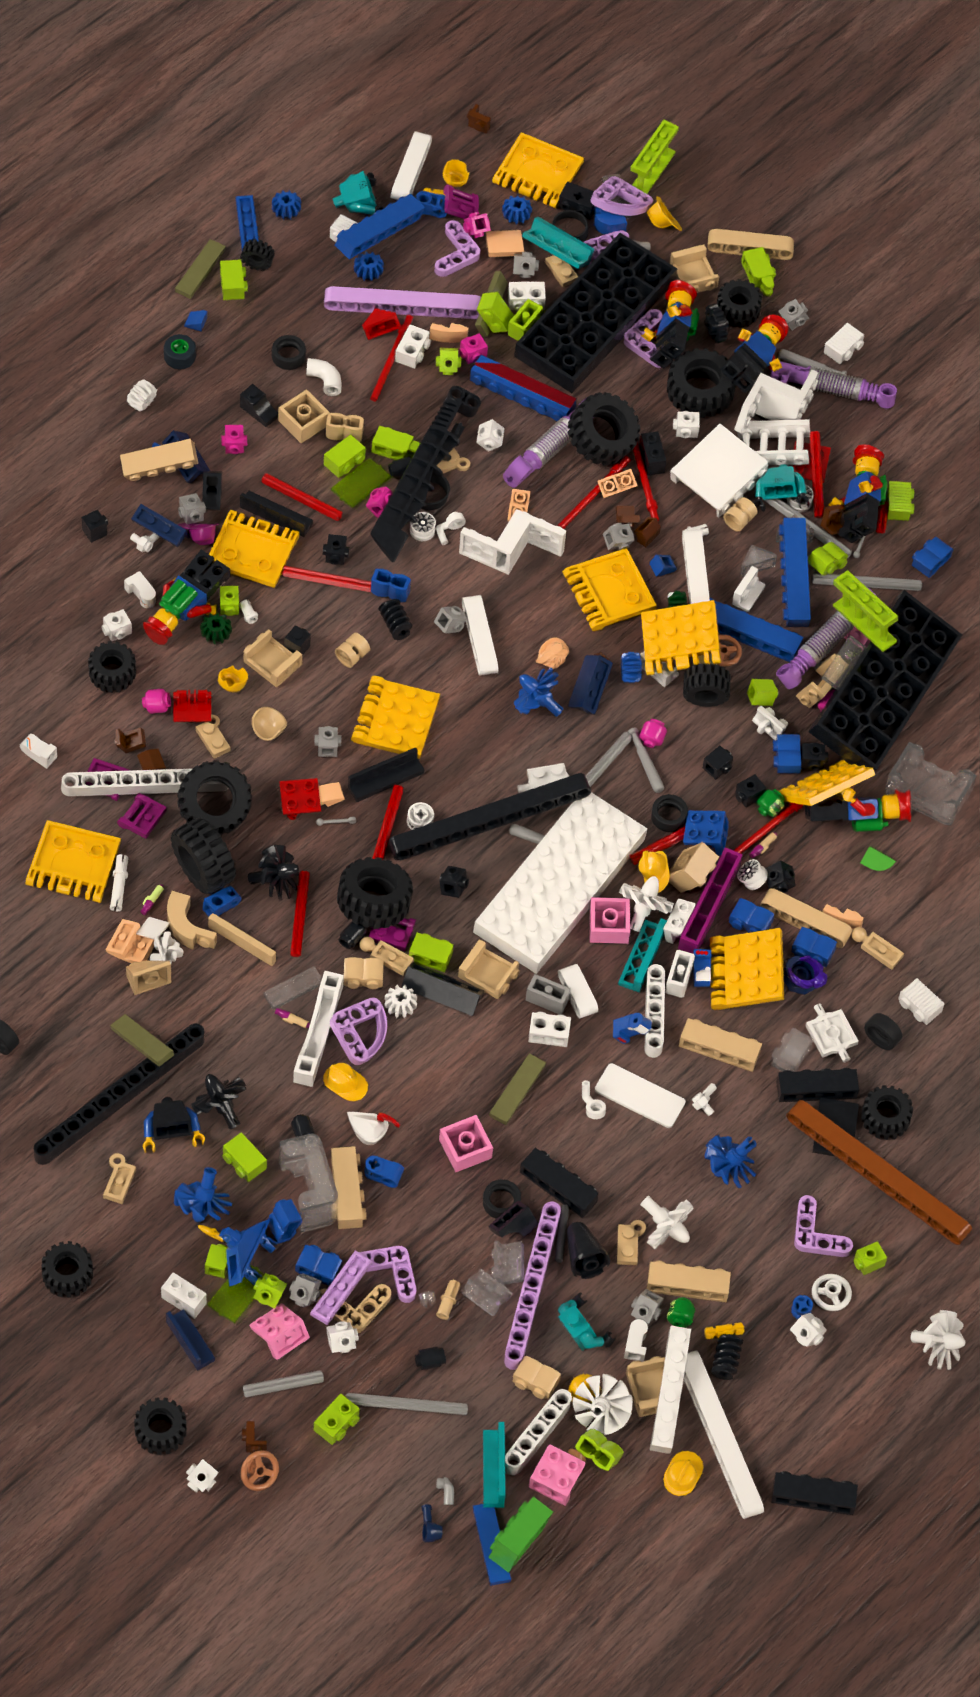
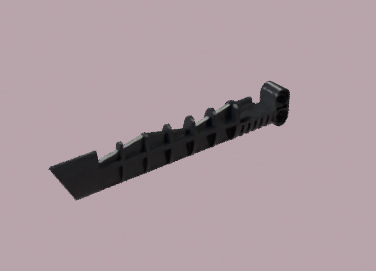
[370,386,481,562]

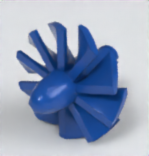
[514,667,564,717]
[704,1135,757,1188]
[174,1167,232,1223]

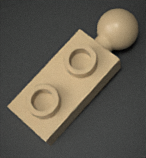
[851,927,904,970]
[359,937,414,976]

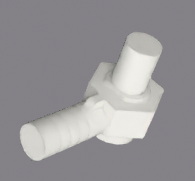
[130,533,160,552]
[692,1083,717,1116]

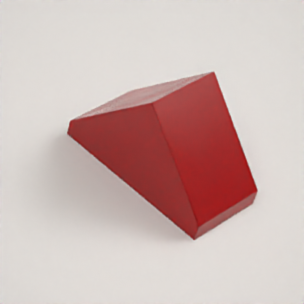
[362,308,401,340]

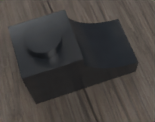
[240,384,278,427]
[202,471,222,510]
[488,1201,538,1238]

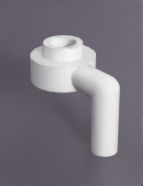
[435,512,466,545]
[582,1080,606,1119]

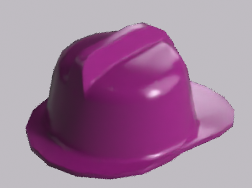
[178,523,219,545]

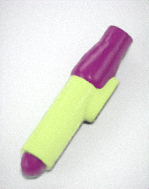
[140,884,164,915]

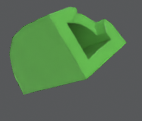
[860,846,896,871]

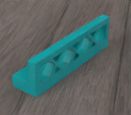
[522,217,594,269]
[618,918,667,993]
[483,1422,505,1508]

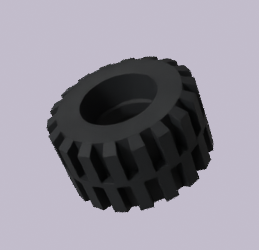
[717,279,762,328]
[88,641,136,693]
[683,663,731,707]
[861,1085,913,1140]
[41,1241,93,1298]
[134,1397,187,1455]

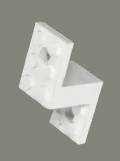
[734,370,819,433]
[459,509,566,575]

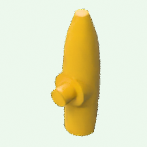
[198,1225,225,1242]

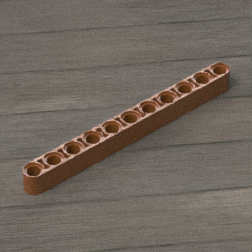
[786,1100,972,1245]

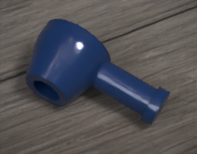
[421,1504,443,1542]

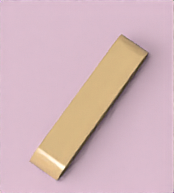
[707,229,794,260]
[760,888,853,948]

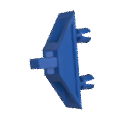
[219,1218,278,1287]

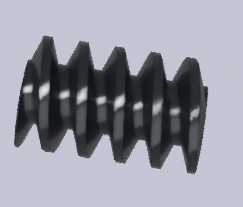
[378,599,413,640]
[711,1334,743,1380]

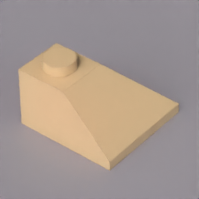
[126,961,171,995]

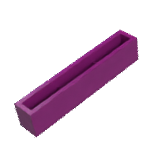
[678,847,743,954]

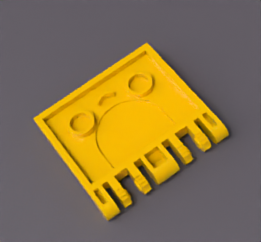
[492,132,584,209]
[209,510,300,588]
[562,548,657,631]
[641,600,721,675]
[351,676,440,759]
[779,760,875,806]
[25,820,121,903]
[710,928,784,1010]

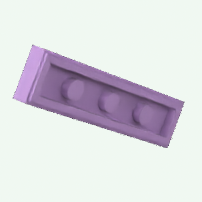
[310,1251,372,1326]

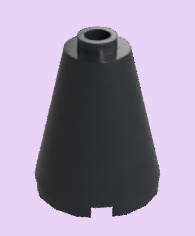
[567,1222,611,1279]

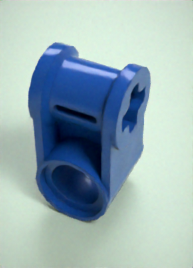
[416,191,447,218]
[364,1156,404,1188]

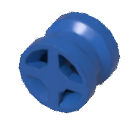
[791,1295,813,1319]

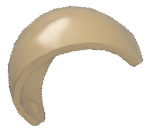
[252,707,287,740]

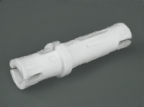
[110,854,129,912]

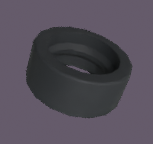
[272,335,306,370]
[651,794,688,832]
[864,1013,903,1050]
[0,1019,19,1055]
[483,1179,521,1219]

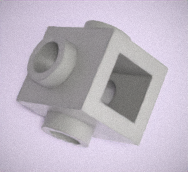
[513,252,539,278]
[778,299,809,331]
[178,493,206,525]
[603,523,634,551]
[434,606,468,633]
[315,726,341,757]
[289,1273,321,1307]
[631,1289,664,1324]

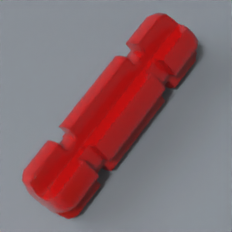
[876,501,889,534]

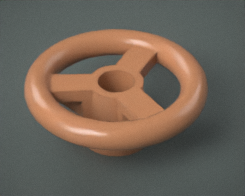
[717,635,742,667]
[241,1450,279,1491]

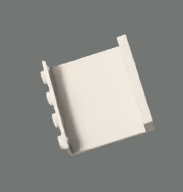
[670,424,768,518]

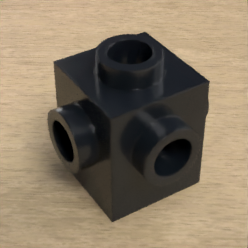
[322,534,350,565]
[801,742,829,771]
[766,860,796,893]
[439,866,469,898]

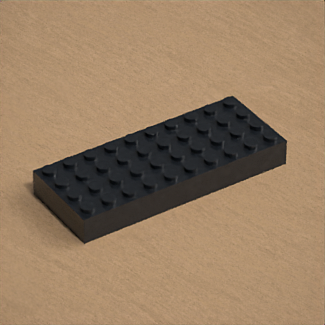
[514,233,678,393]
[808,590,963,772]

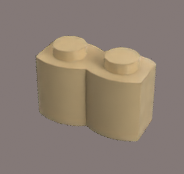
[326,413,364,442]
[344,957,384,989]
[513,1356,561,1399]

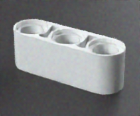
[558,964,598,1018]

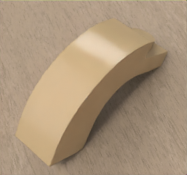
[167,891,217,949]

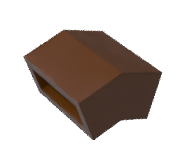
[634,517,661,548]
[137,749,166,770]

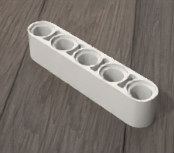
[391,131,432,200]
[462,595,498,676]
[644,964,665,1058]
[505,1389,572,1475]

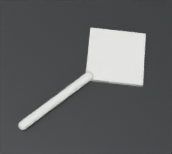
[136,917,170,961]

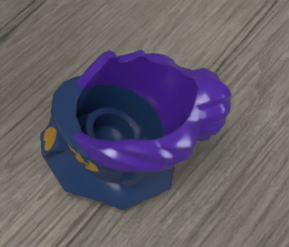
[783,955,828,995]

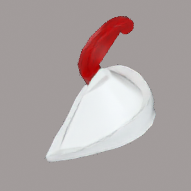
[347,1112,400,1145]

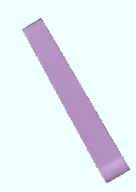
[324,286,481,319]
[504,1202,561,1370]

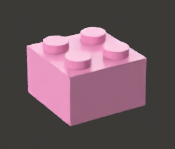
[589,897,630,944]
[439,1115,493,1172]

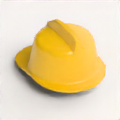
[647,196,682,231]
[638,851,670,893]
[323,1063,368,1101]
[663,1451,704,1496]

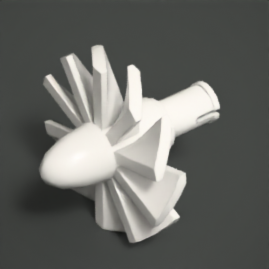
[619,876,674,932]
[640,1196,694,1249]
[911,1310,966,1370]
[573,1374,633,1435]

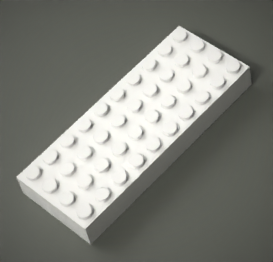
[473,792,647,974]

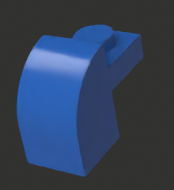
[594,207,627,235]

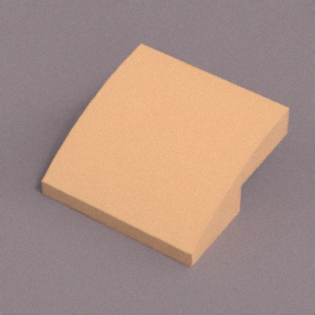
[485,230,524,257]
[106,919,154,963]

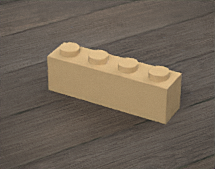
[120,439,198,481]
[679,1018,762,1072]
[331,1147,366,1229]
[647,1261,731,1302]

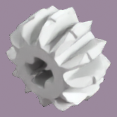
[127,379,157,411]
[384,985,417,1018]

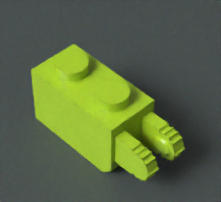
[741,247,776,297]
[371,426,420,460]

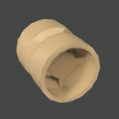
[723,497,758,531]
[335,633,370,668]

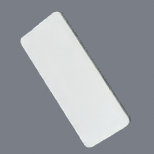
[595,1063,686,1128]

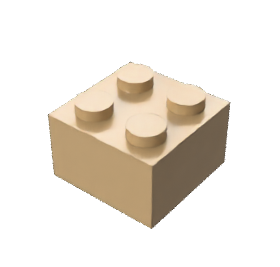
[278,389,330,444]
[669,842,719,893]

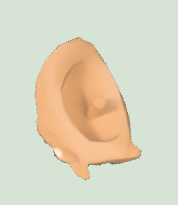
[536,637,569,669]

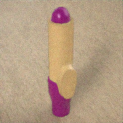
[749,832,777,858]
[275,1008,310,1028]

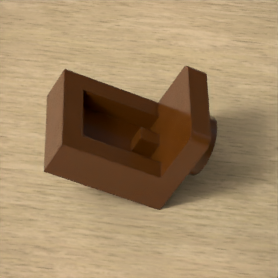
[467,104,491,134]
[820,504,844,535]
[616,506,640,527]
[114,727,146,753]
[242,1421,267,1454]

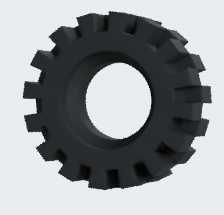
[240,239,275,271]

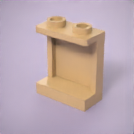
[670,244,719,293]
[243,629,302,688]
[796,653,848,708]
[458,939,520,999]
[626,1356,665,1417]

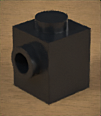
[81,510,108,543]
[284,625,311,656]
[702,745,733,780]
[735,774,766,807]

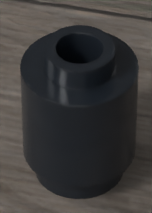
[388,456,411,479]
[338,921,366,949]
[291,1114,315,1145]
[415,1346,446,1370]

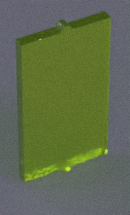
[331,458,391,508]
[207,1264,265,1324]

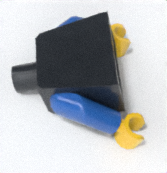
[143,1097,205,1153]

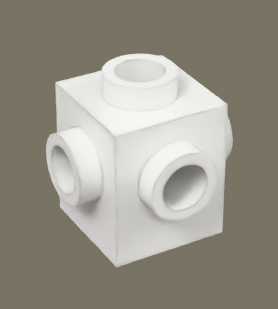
[673,411,699,438]
[476,419,505,452]
[101,609,132,641]
[790,1313,827,1347]
[326,1321,359,1353]
[186,1459,219,1493]

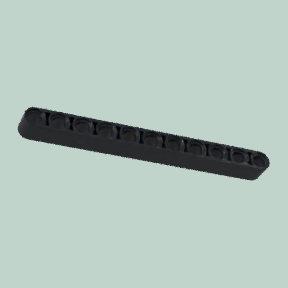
[388,773,591,860]
[33,1023,205,1165]

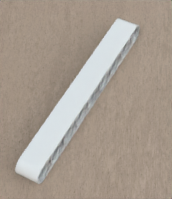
[682,530,717,665]
[61,769,229,796]
[683,1350,764,1519]

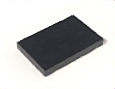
[812,1097,859,1157]

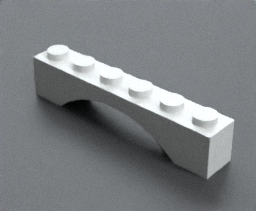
[293,971,344,1087]
[650,1326,691,1454]

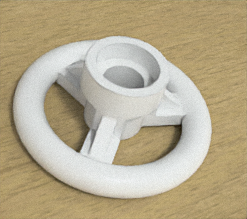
[812,1274,852,1311]

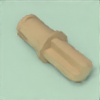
[436,1280,460,1320]

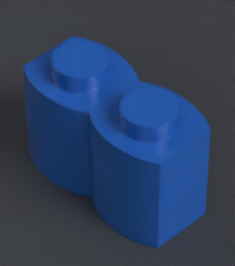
[912,537,953,578]
[371,569,411,602]
[773,734,801,773]
[729,898,774,933]
[791,927,837,967]
[268,1199,302,1244]
[295,1245,343,1286]

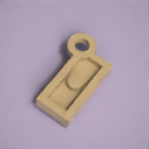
[545,255,578,288]
[437,448,470,474]
[196,715,230,759]
[103,1153,136,1204]
[617,1220,646,1265]

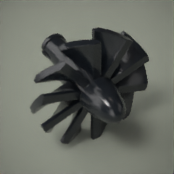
[248,844,299,901]
[191,1074,246,1129]

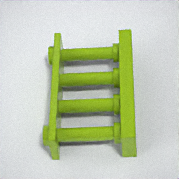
[629,120,679,194]
[833,570,898,652]

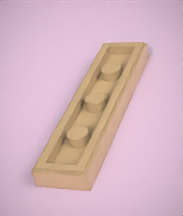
[208,913,276,966]

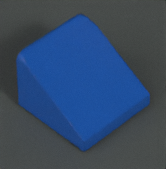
[184,310,207,331]
[649,554,677,577]

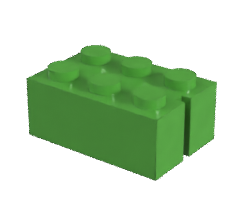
[489,1496,553,1573]

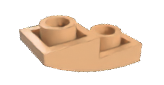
[429,323,468,343]
[597,469,637,498]
[507,489,530,521]
[318,782,345,807]
[822,904,864,930]

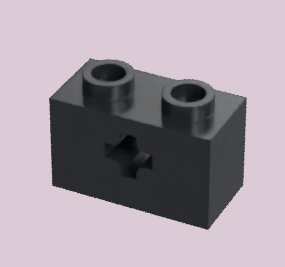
[558,181,596,219]
[639,431,666,476]

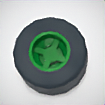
[164,334,196,370]

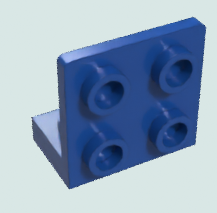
[683,810,729,855]

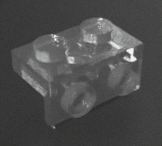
[492,1241,524,1285]
[462,1269,513,1316]

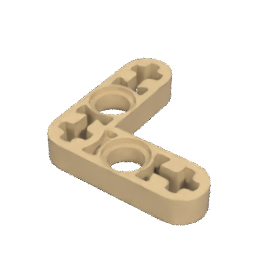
[316,1284,391,1333]

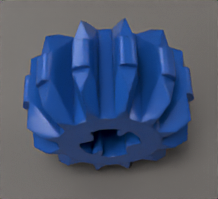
[272,190,301,220]
[502,194,532,225]
[354,251,384,281]
[621,652,642,683]

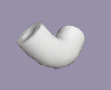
[306,358,342,396]

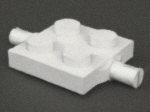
[517,763,569,793]
[806,1003,858,1063]

